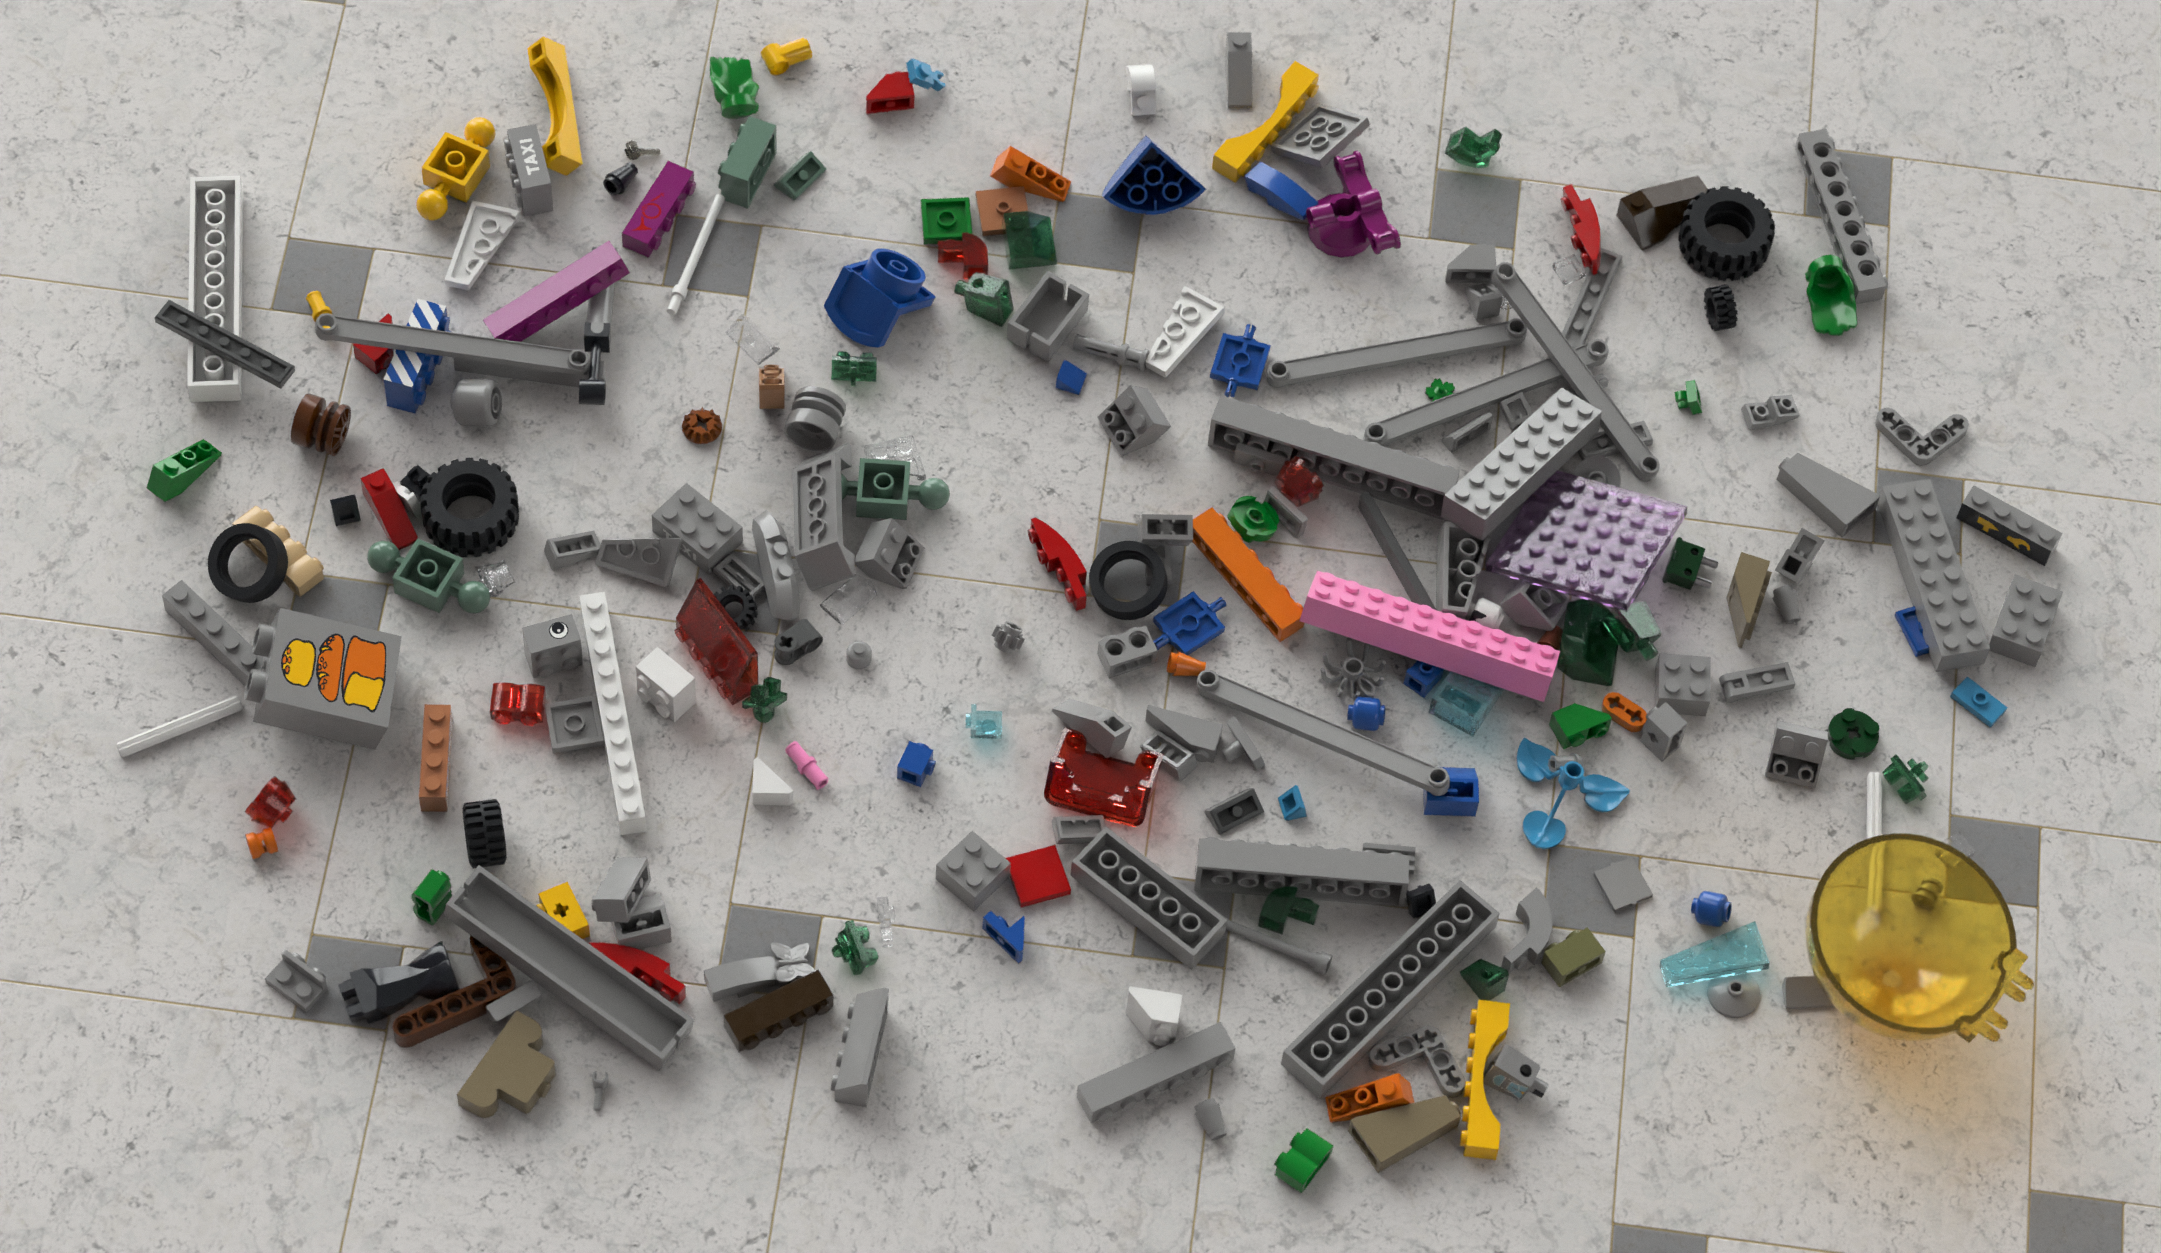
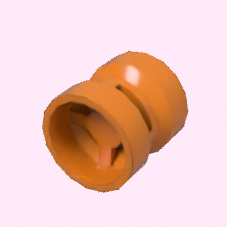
[245,827,278,859]

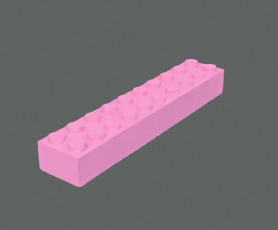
[1300,571,1560,702]

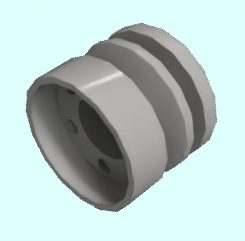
[784,386,846,451]

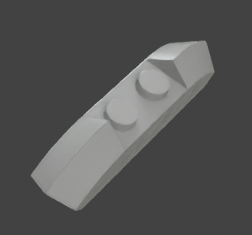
[752,510,800,621]

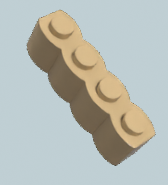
[232,506,324,597]

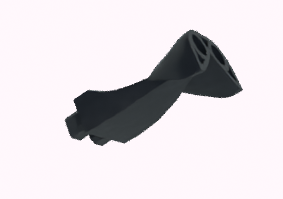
[338,941,460,1024]

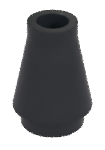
[603,162,638,195]

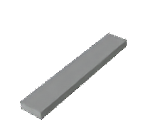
[1562,248,1623,349]

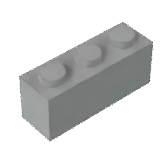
[592,857,651,922]

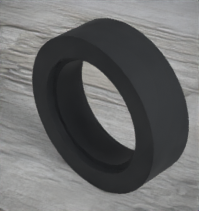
[208,523,288,603]
[1089,541,1168,620]

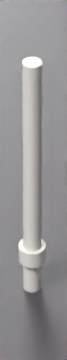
[667,194,725,315]

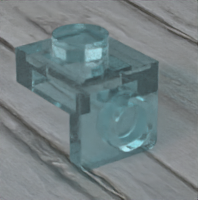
[965,704,1002,739]

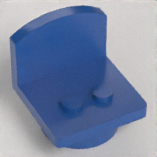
[824,248,936,348]

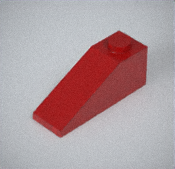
[361,468,418,550]

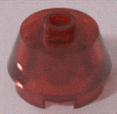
[1274,456,1324,507]
[245,776,296,828]

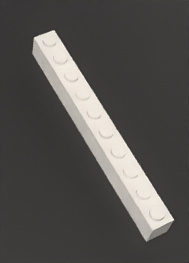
[579,592,646,835]

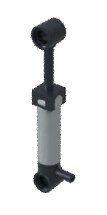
[579,245,618,405]

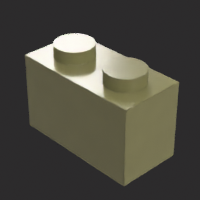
[1541,927,1606,987]

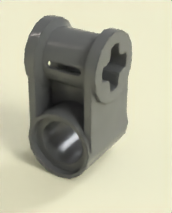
[774,619,823,665]

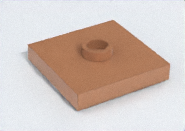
[975,186,1031,236]

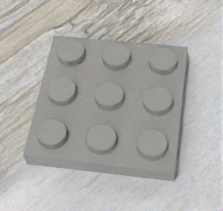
[1270,103,1370,168]

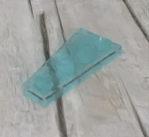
[1660,921,1769,987]

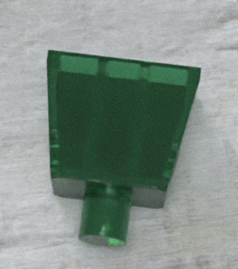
[954,272,1014,327]
[1601,601,1662,661]

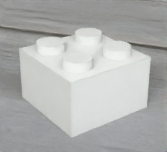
[636,647,696,723]

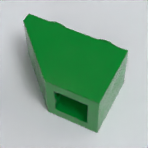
[1549,703,1612,749]

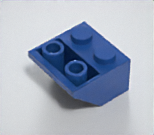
[1423,767,1479,817]

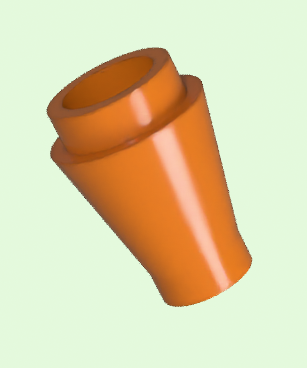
[1167,651,1206,676]

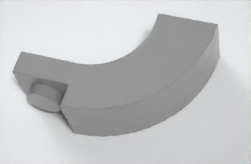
[1501,887,1553,974]

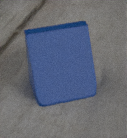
[1056,360,1087,395]

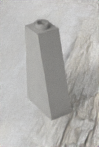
[1776,453,1880,538]

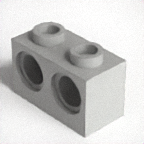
[1097,626,1158,679]

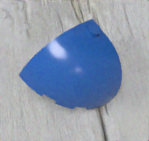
[1102,135,1206,215]

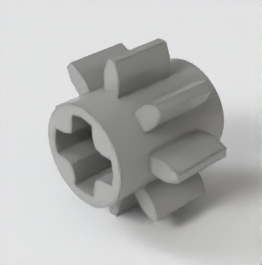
[991,621,1025,653]

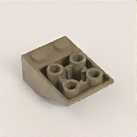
[1726,552,1772,648]

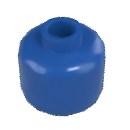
[1347,697,1385,731]
[1691,891,1732,927]

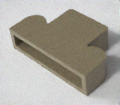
[457,1010,556,1118]

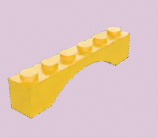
[527,36,583,176]
[1212,61,1319,183]
[1460,1000,1510,1160]

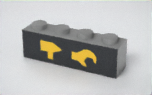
[1957,485,2063,566]

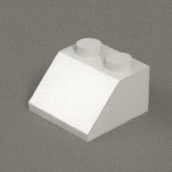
[1126,986,1182,1047]

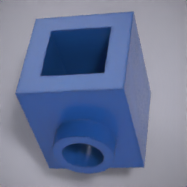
[897,741,936,787]

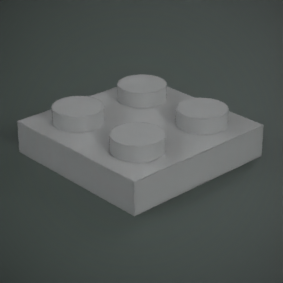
[544,696,604,754]

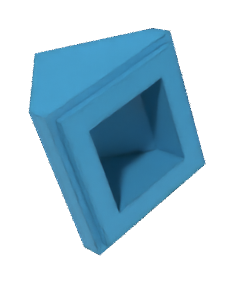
[1278,785,1307,821]

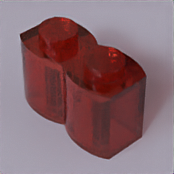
[490,682,546,726]

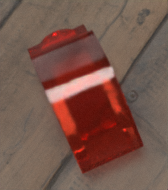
[937,232,988,279]

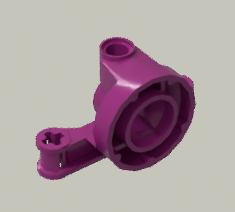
[1306,150,1401,258]

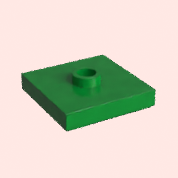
[921,197,973,245]

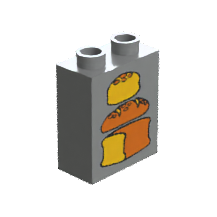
[244,608,402,750]

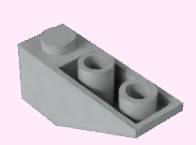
[1052,699,1132,758]

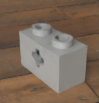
[1137,514,1193,546]
[1640,702,1688,762]

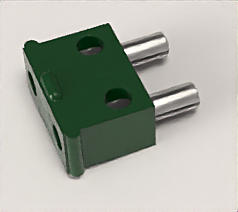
[1662,537,1719,590]

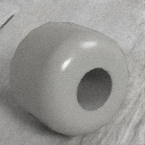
[846,641,872,669]

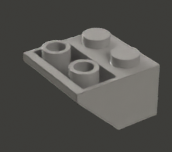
[1098,385,1171,456]
[854,518,925,589]
[1765,720,1828,788]
[611,894,672,950]

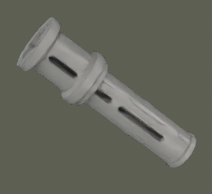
[1073,334,1149,371]

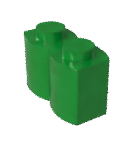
[411,869,453,926]
[1274,1128,1333,1193]

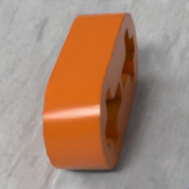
[1602,692,1647,732]

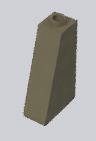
[1348,1095,1461,1173]

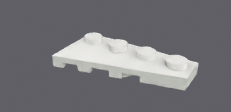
[445,200,520,290]

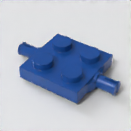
[1210,324,1271,397]
[1153,591,1227,655]

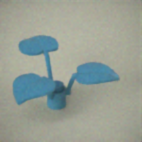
[1517,738,1630,849]

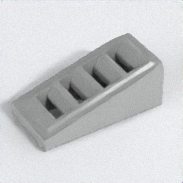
[544,531,600,570]
[1140,730,1197,782]

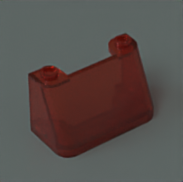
[1044,727,1164,827]

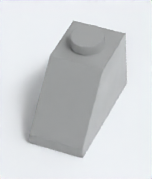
[1445,244,1496,283]

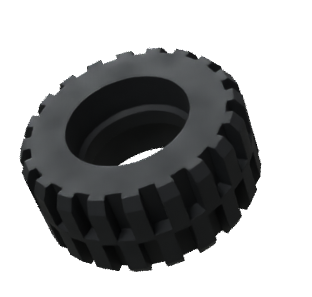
[1678,186,1775,281]
[420,458,519,557]

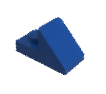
[982,911,1025,964]

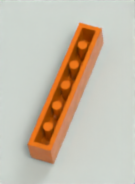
[1192,507,1304,642]

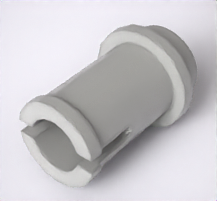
[1548,753,1583,772]

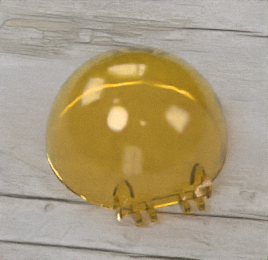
[1805,833,2034,1043]

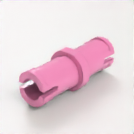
[785,741,829,790]

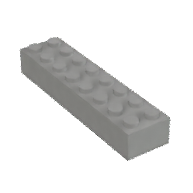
[1441,388,1602,541]
[1877,479,1990,672]
[1194,837,1410,907]

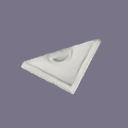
[393,481,422,520]

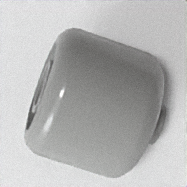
[450,379,502,426]

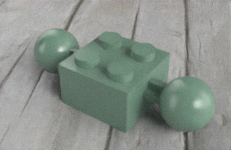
[841,458,950,520]
[367,538,490,614]

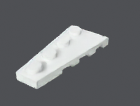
[1145,286,1225,378]

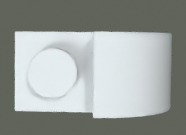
[1126,64,1157,116]

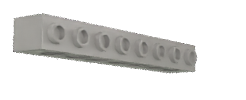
[1795,129,1888,304]

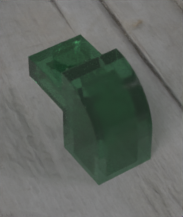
[1445,126,1502,168]
[1258,886,1320,935]

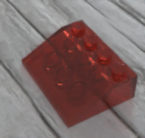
[674,577,758,705]

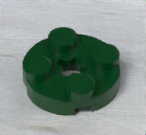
[1827,708,1879,760]

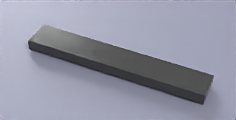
[155,300,295,389]
[1358,492,1436,610]

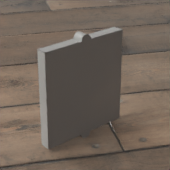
[1593,857,1653,912]

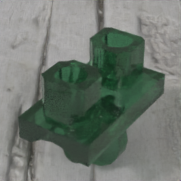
[831,351,877,386]
[742,677,788,723]
[1882,754,1929,804]
[831,920,879,975]

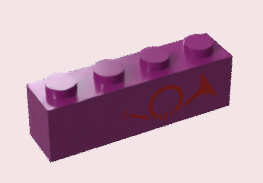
[622,161,696,258]

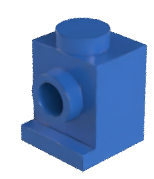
[1403,660,1444,698]

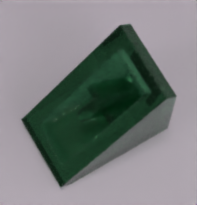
[1460,958,1509,1001]

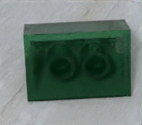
[1557,596,1622,686]

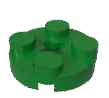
[1227,496,1279,543]

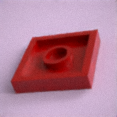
[1005,845,1071,908]

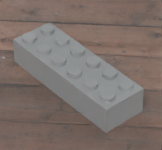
[1071,827,1228,970]

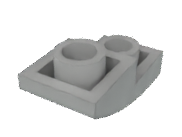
[1741,395,1800,430]

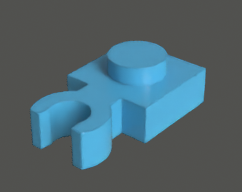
[906,58,946,91]

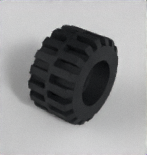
[462,799,507,868]

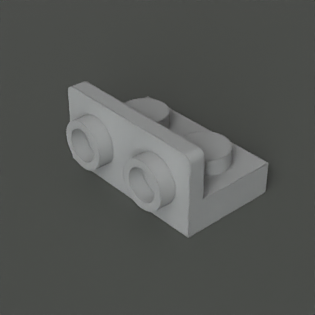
[265,949,328,1013]

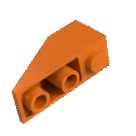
[990,146,1071,202]
[1325,1073,1414,1123]

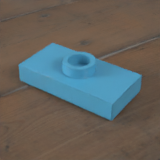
[1950,677,2008,728]

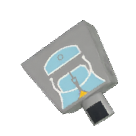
[1483,1044,1549,1100]

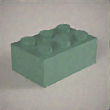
[718,116,777,209]

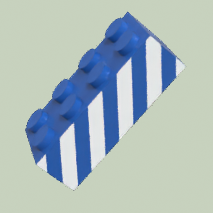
[383,299,452,414]

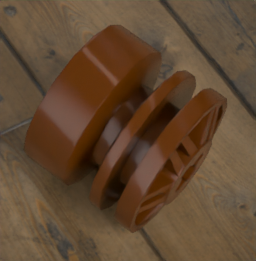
[291,393,351,456]

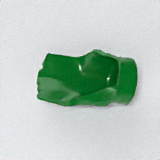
[710,57,759,119]
[1805,255,1858,336]

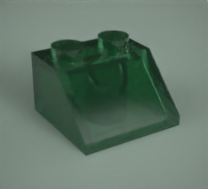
[1002,211,1057,270]

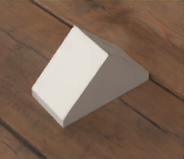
[752,757,794,806]

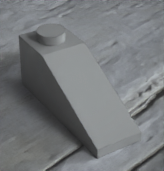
[1225,32,1252,108]
[1145,705,1223,763]

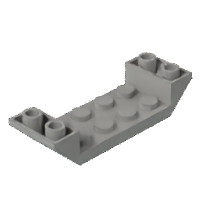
[793,443,855,591]

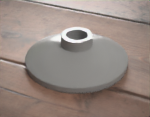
[1572,456,1621,506]
[1707,969,1760,1018]

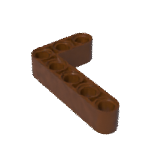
[392,935,516,1048]

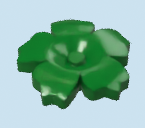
[1425,378,1455,401]

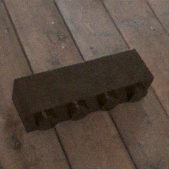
[723,969,834,1052]

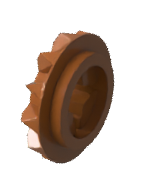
[682,407,722,444]

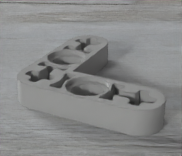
[1875,408,1969,466]
[1369,1026,1465,1098]

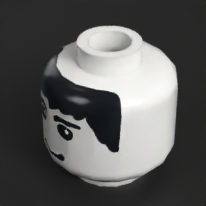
[1466,598,1504,629]

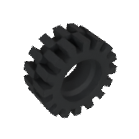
[1704,284,1738,331]
[709,585,758,635]

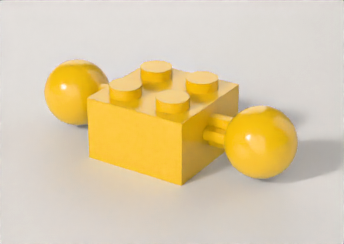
[416,117,495,220]

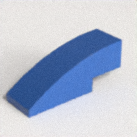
[1244,162,1319,220]

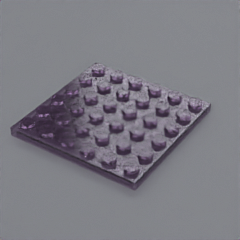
[1486,470,1687,611]

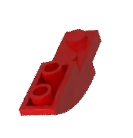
[1561,184,1601,275]
[1028,517,1087,611]
[588,943,686,1005]

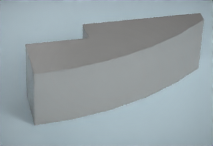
[704,956,781,1002]

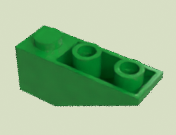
[146,439,222,502]

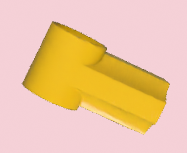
[760,38,812,75]

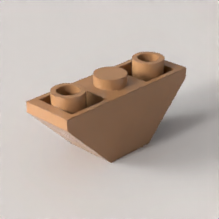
[759,365,785,409]

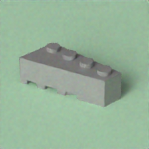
[1436,522,1493,619]

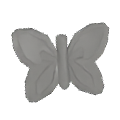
[769,943,815,983]

